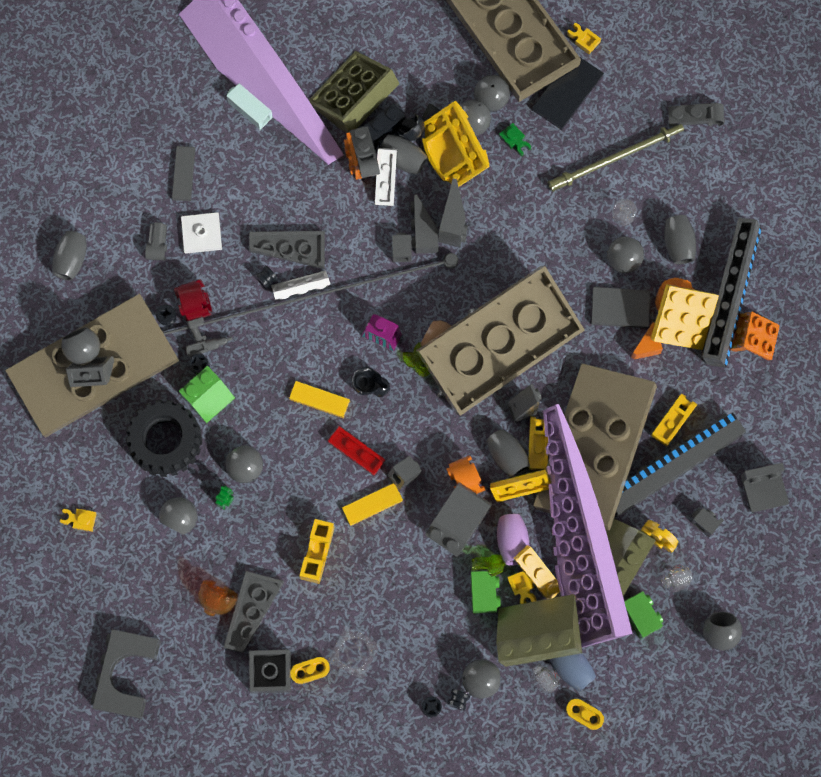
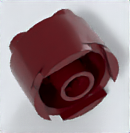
[174,279,212,322]

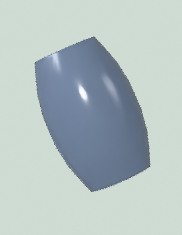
[549,653,596,692]

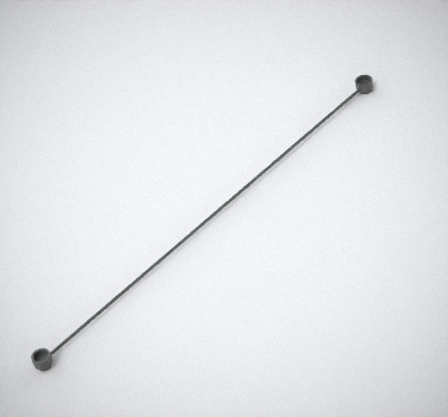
[163,253,458,335]

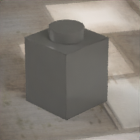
[392,233,412,262]
[388,456,422,490]

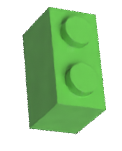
[471,571,500,614]
[624,592,663,640]

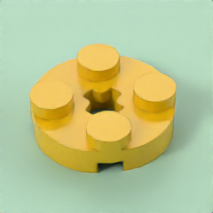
[640,520,678,553]

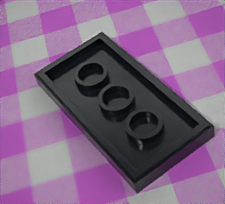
[532,57,604,130]

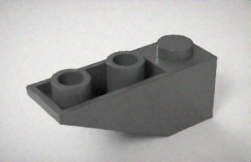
[411,195,438,254]
[508,384,542,423]

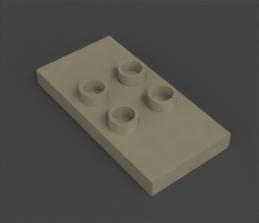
[446,0,581,102]
[416,266,584,416]
[5,294,179,438]
[533,363,657,530]

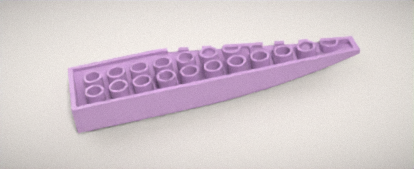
[179,0,344,165]
[543,404,632,648]

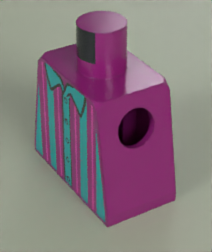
[361,314,402,351]

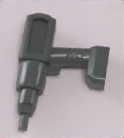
[186,317,233,357]

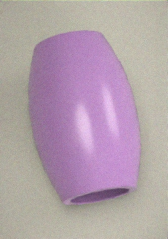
[497,514,529,566]

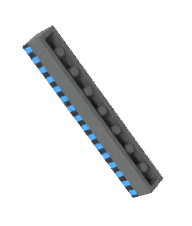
[703,218,761,368]
[615,412,746,517]

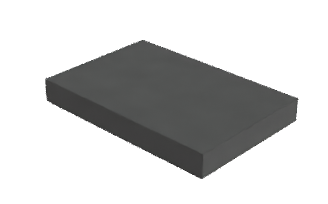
[591,287,650,328]

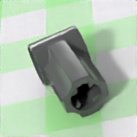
[145,222,167,261]

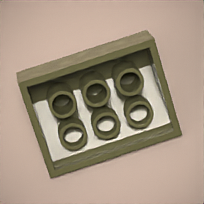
[308,51,400,133]
[605,519,656,596]
[496,594,582,667]

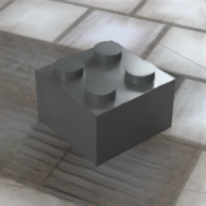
[249,650,291,694]

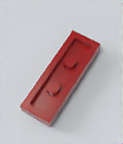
[328,426,386,476]

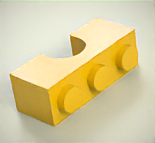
[299,519,335,584]

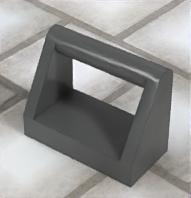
[66,356,114,387]

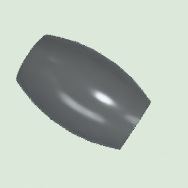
[380,134,427,174]
[664,215,696,265]
[52,231,87,281]
[487,429,530,478]

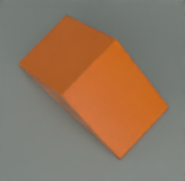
[631,322,663,359]

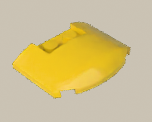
[422,101,490,187]

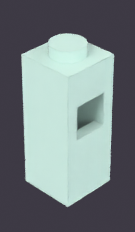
[227,83,273,130]

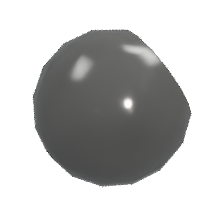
[474,75,510,112]
[460,99,491,136]
[607,237,644,273]
[61,327,100,365]
[225,445,264,483]
[159,497,198,535]
[702,611,743,651]
[462,659,500,699]

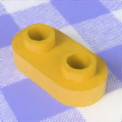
[291,657,330,684]
[566,699,604,730]

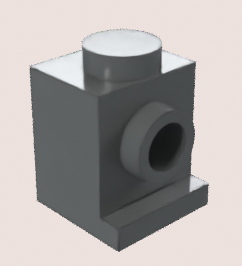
[691,507,724,538]

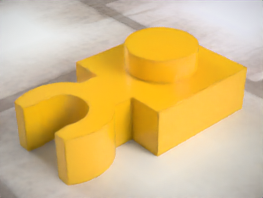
[567,23,601,54]
[60,509,97,532]
[507,571,537,604]

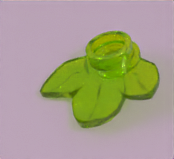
[402,342,430,377]
[471,554,506,577]

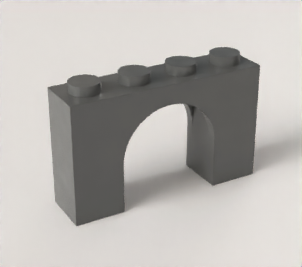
[91,629,161,720]

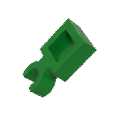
[499,123,531,156]
[215,486,234,510]

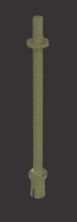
[548,124,684,192]

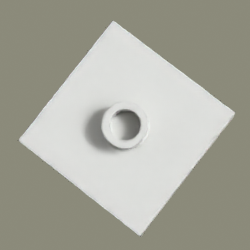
[181,213,222,254]

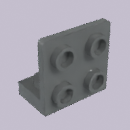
[741,463,789,513]

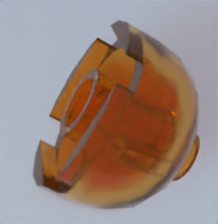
[198,579,238,616]

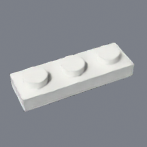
[375,148,397,206]
[271,271,330,299]

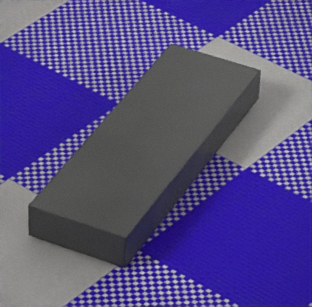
[172,146,196,201]

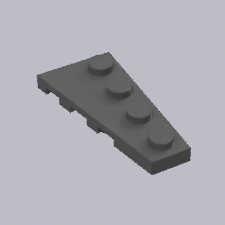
[249,231,325,269]
[224,571,284,653]

